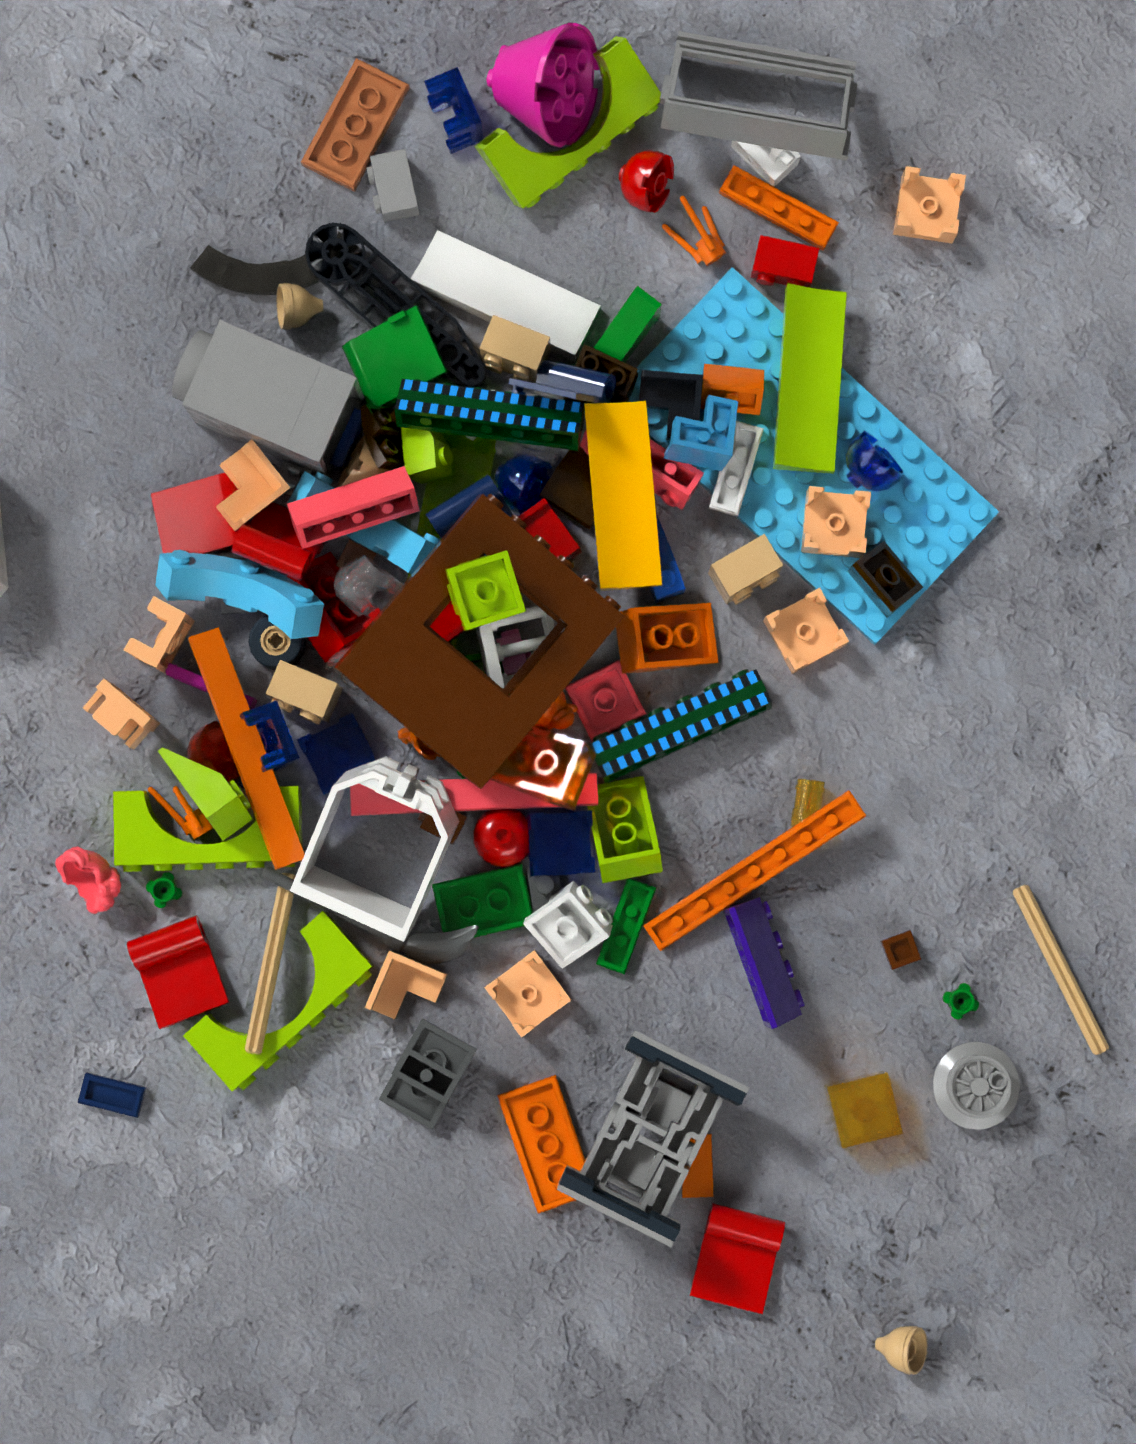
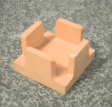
[83,678,160,750]

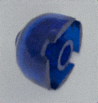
[845,430,905,492]
[495,454,552,516]

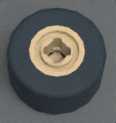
[248,615,306,670]

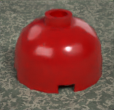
[619,150,674,213]
[473,809,533,867]

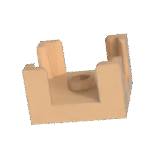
[893,166,966,244]
[801,486,871,558]
[763,588,849,674]
[124,596,195,674]
[484,950,571,1038]

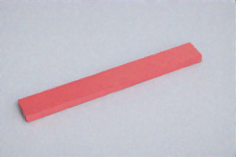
[350,773,598,816]

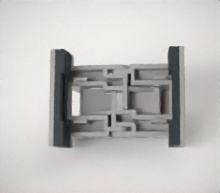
[556,1030,749,1247]

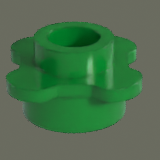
[146,872,182,908]
[942,983,979,1020]

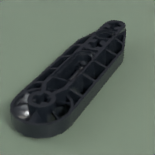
[305,222,487,388]

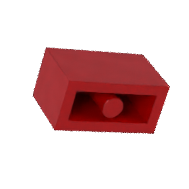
[751,235,819,287]

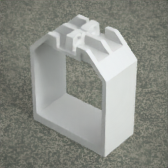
[290,756,459,942]

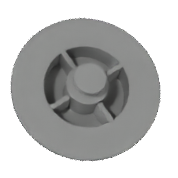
[933,1042,1020,1129]

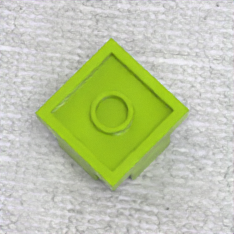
[445,550,526,631]

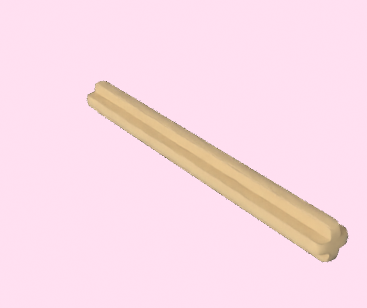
[245,873,296,1054]
[1013,885,1109,1055]

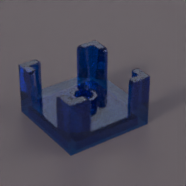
[424,67,483,154]
[240,700,300,773]
[297,713,377,797]
[526,810,596,877]

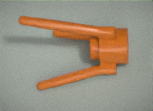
[662,196,726,266]
[148,786,214,840]

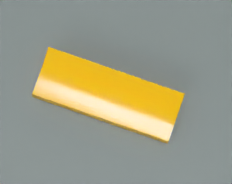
[584,401,662,591]

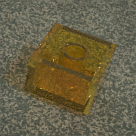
[824,1071,903,1148]

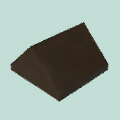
[847,541,923,618]

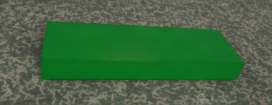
[596,878,656,975]

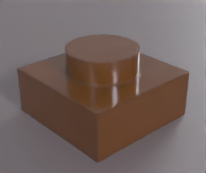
[336,538,377,580]
[880,930,921,970]

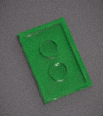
[432,864,533,938]

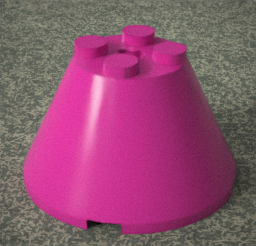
[487,23,599,148]

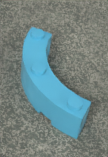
[287,471,440,574]
[155,550,324,639]

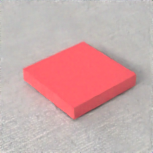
[565,660,646,742]

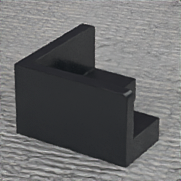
[639,370,703,440]

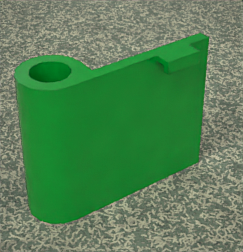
[342,306,448,409]

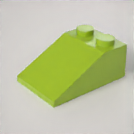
[158,747,253,841]
[587,776,663,884]

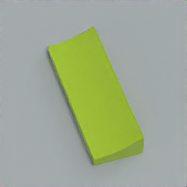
[773,283,847,474]

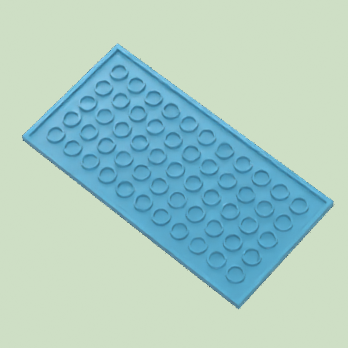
[629,267,999,645]

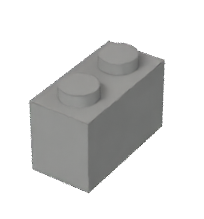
[366,149,420,222]

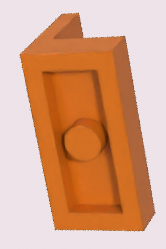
[700,363,764,415]

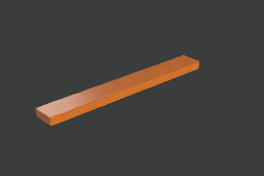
[188,627,305,870]
[643,790,867,951]

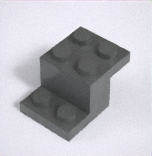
[379,1018,477,1130]

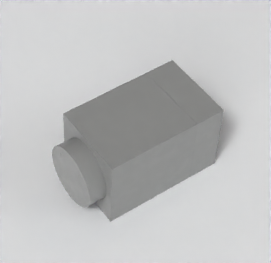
[172,320,364,477]

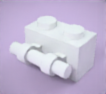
[731,141,800,187]

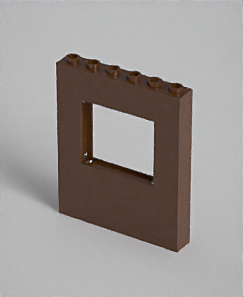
[334,494,624,789]

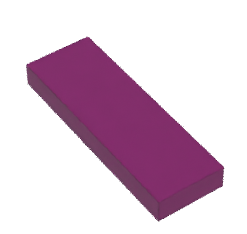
[165,663,257,711]

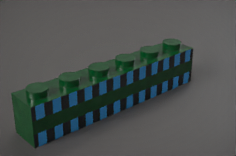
[395,379,584,451]
[588,669,772,783]

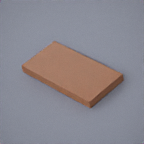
[301,58,410,192]

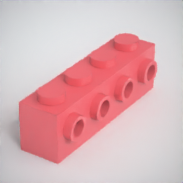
[580,430,704,510]
[287,466,420,549]

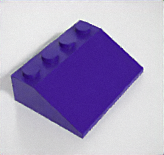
[723,897,805,1029]

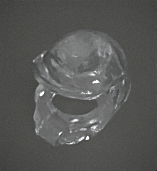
[333,555,404,618]

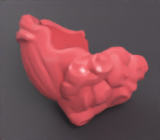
[55,846,121,914]

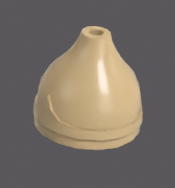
[277,283,323,330]
[875,1326,927,1375]

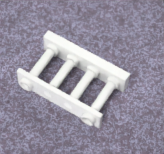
[475,606,554,688]

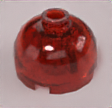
[187,721,240,782]

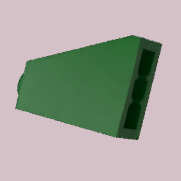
[594,286,662,363]

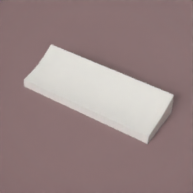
[410,230,601,362]

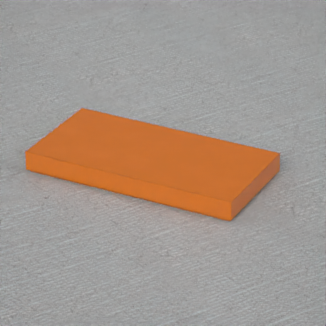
[497,1074,585,1214]

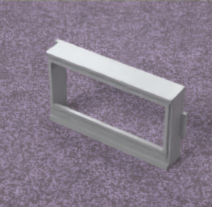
[659,31,858,161]

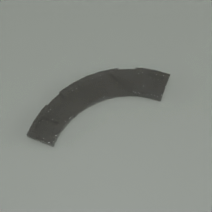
[190,231,359,295]

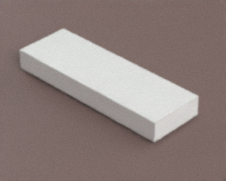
[709,421,764,517]

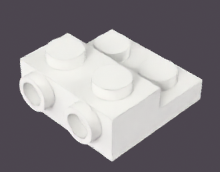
[523,881,613,969]

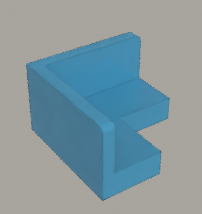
[664,395,738,471]

